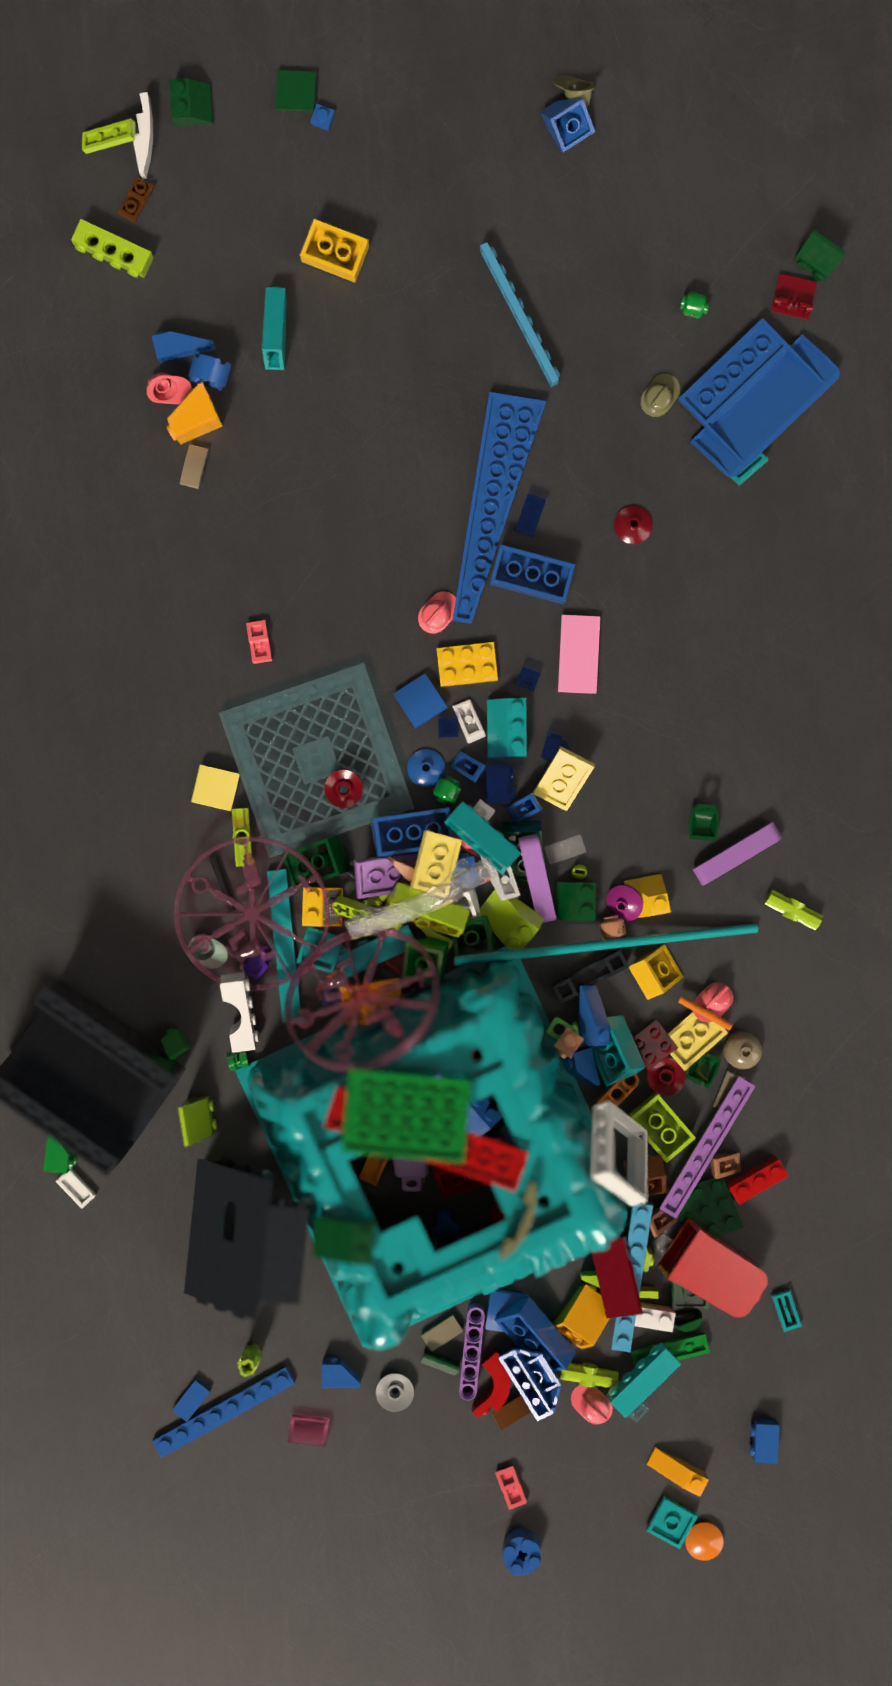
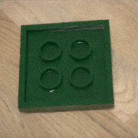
[677,1176,744,1237]

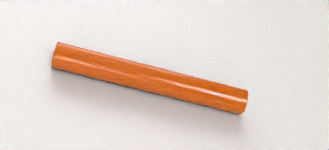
[678,996,733,1031]

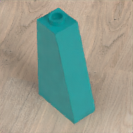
[262,286,287,370]

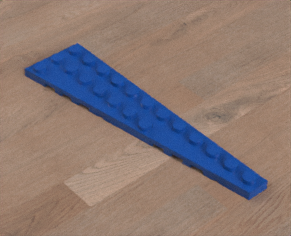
[453,392,546,624]

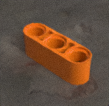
[594,1074,639,1106]

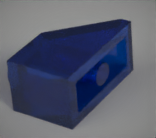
[540,733,572,761]

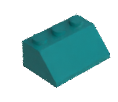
[487,698,527,757]
[588,1015,646,1086]

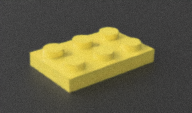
[533,746,595,811]
[410,831,462,897]
[668,1012,728,1071]

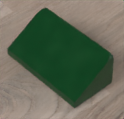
[420,1349,460,1375]

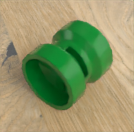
[227,1051,250,1071]

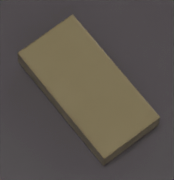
[713,1070,745,1108]
[421,1314,463,1352]

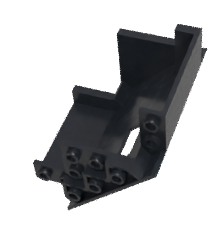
[184,1158,310,1321]

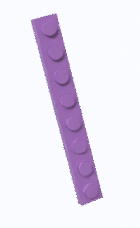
[659,1076,755,1218]

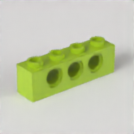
[71,219,154,278]

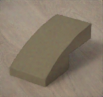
[180,444,209,489]

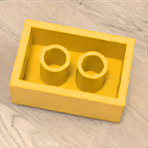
[300,219,369,283]

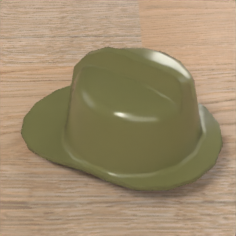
[553,75,597,107]
[641,374,680,417]

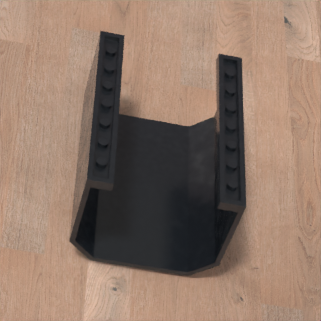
[0,980,186,1177]

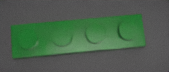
[631,1332,710,1367]

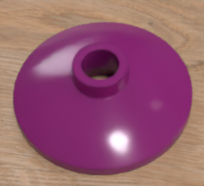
[606,885,643,921]

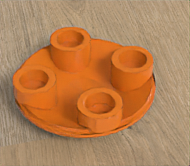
[685,1521,723,1561]

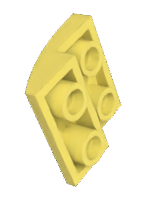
[191,765,240,811]

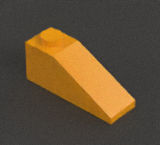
[646,1447,709,1497]

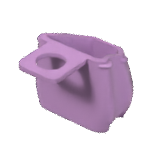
[392,1157,430,1192]

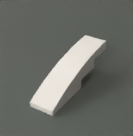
[133,92,153,179]

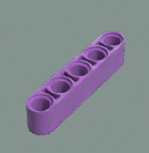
[692,821,783,886]
[518,833,556,923]
[459,1302,484,1401]

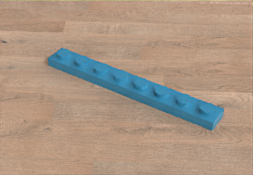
[480,242,560,387]
[611,1202,653,1352]

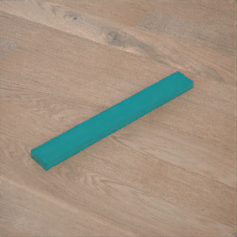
[267,869,302,1023]

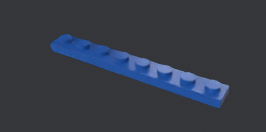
[152,1366,295,1458]

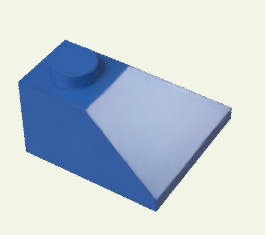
[541,97,595,152]

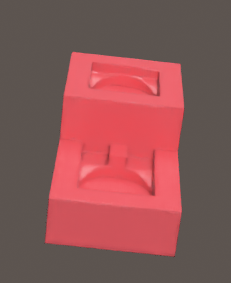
[246,620,272,664]
[495,1466,527,1510]

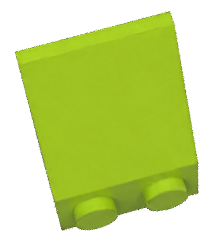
[480,889,545,950]
[178,1096,217,1146]

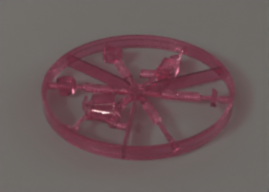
[174,836,330,990]
[285,927,440,1072]

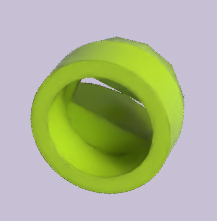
[572,864,587,880]

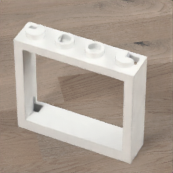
[592,1101,647,1206]

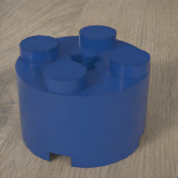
[188,353,231,391]
[502,1528,541,1576]

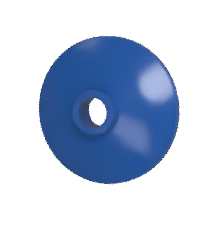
[407,749,445,787]

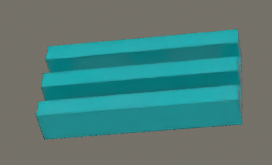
[771,1289,802,1332]

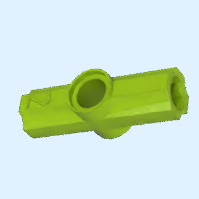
[232,808,253,867]
[764,889,823,930]
[237,1343,262,1377]
[559,1363,619,1388]

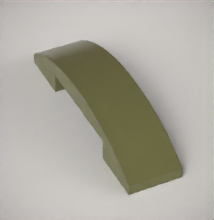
[499,1180,536,1260]

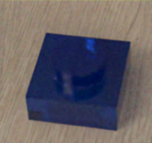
[516,667,541,692]
[438,718,458,738]

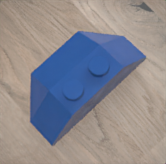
[498,1348,562,1421]

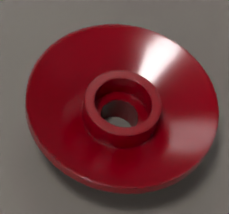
[614,506,652,544]
[324,770,363,808]
[647,1057,685,1096]

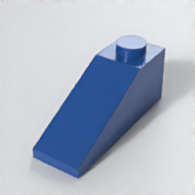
[152,330,216,363]
[579,985,610,1046]

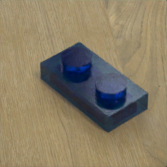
[515,494,546,537]

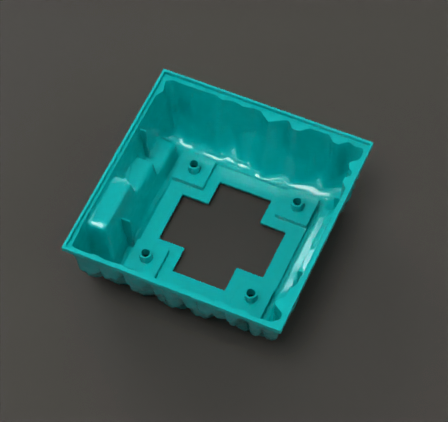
[235,946,632,1350]

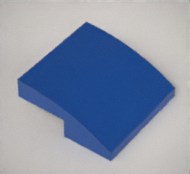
[393,674,447,729]
[485,1290,529,1332]

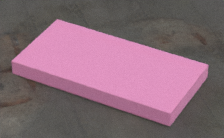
[558,615,600,694]

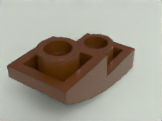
[118,176,154,223]
[491,1394,531,1430]

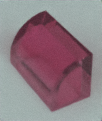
[288,1414,329,1447]

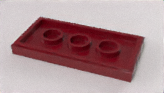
[592,1236,643,1318]

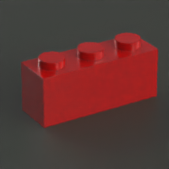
[726,1156,789,1205]

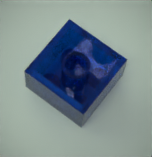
[486,764,514,804]

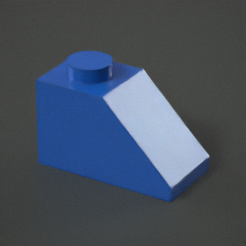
[563,1047,600,1086]
[322,1357,361,1388]

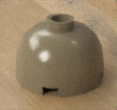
[723,1031,762,1069]

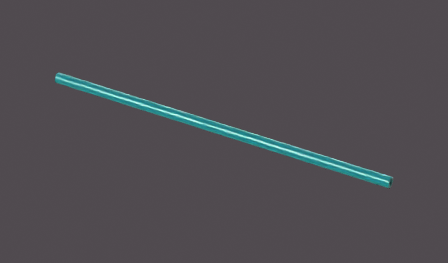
[454,923,758,966]

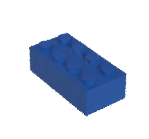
[490,544,575,605]
[370,808,454,857]

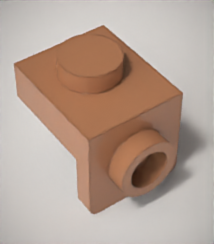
[554,1028,584,1059]

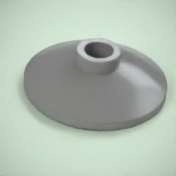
[376,1373,414,1412]

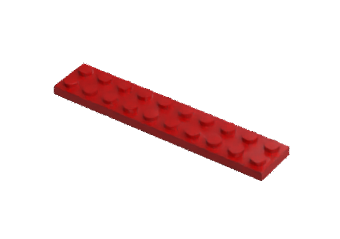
[323,1087,529,1192]

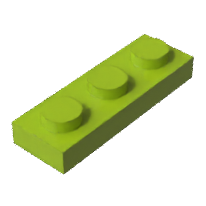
[82,119,135,154]

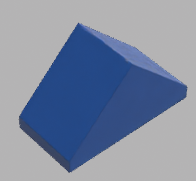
[450,751,485,783]
[506,793,542,822]

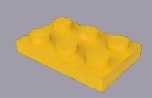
[437,642,498,687]

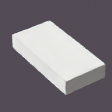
[55,1169,97,1209]

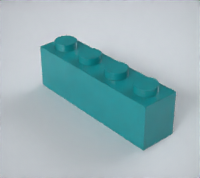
[444,802,521,874]
[337,923,415,978]
[606,1342,681,1418]

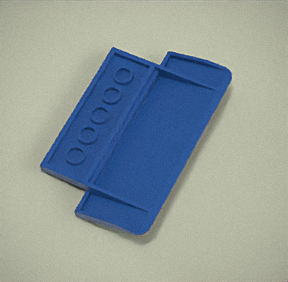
[678,318,840,477]

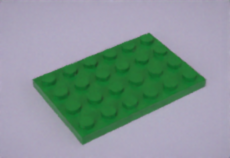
[341,1069,471,1163]

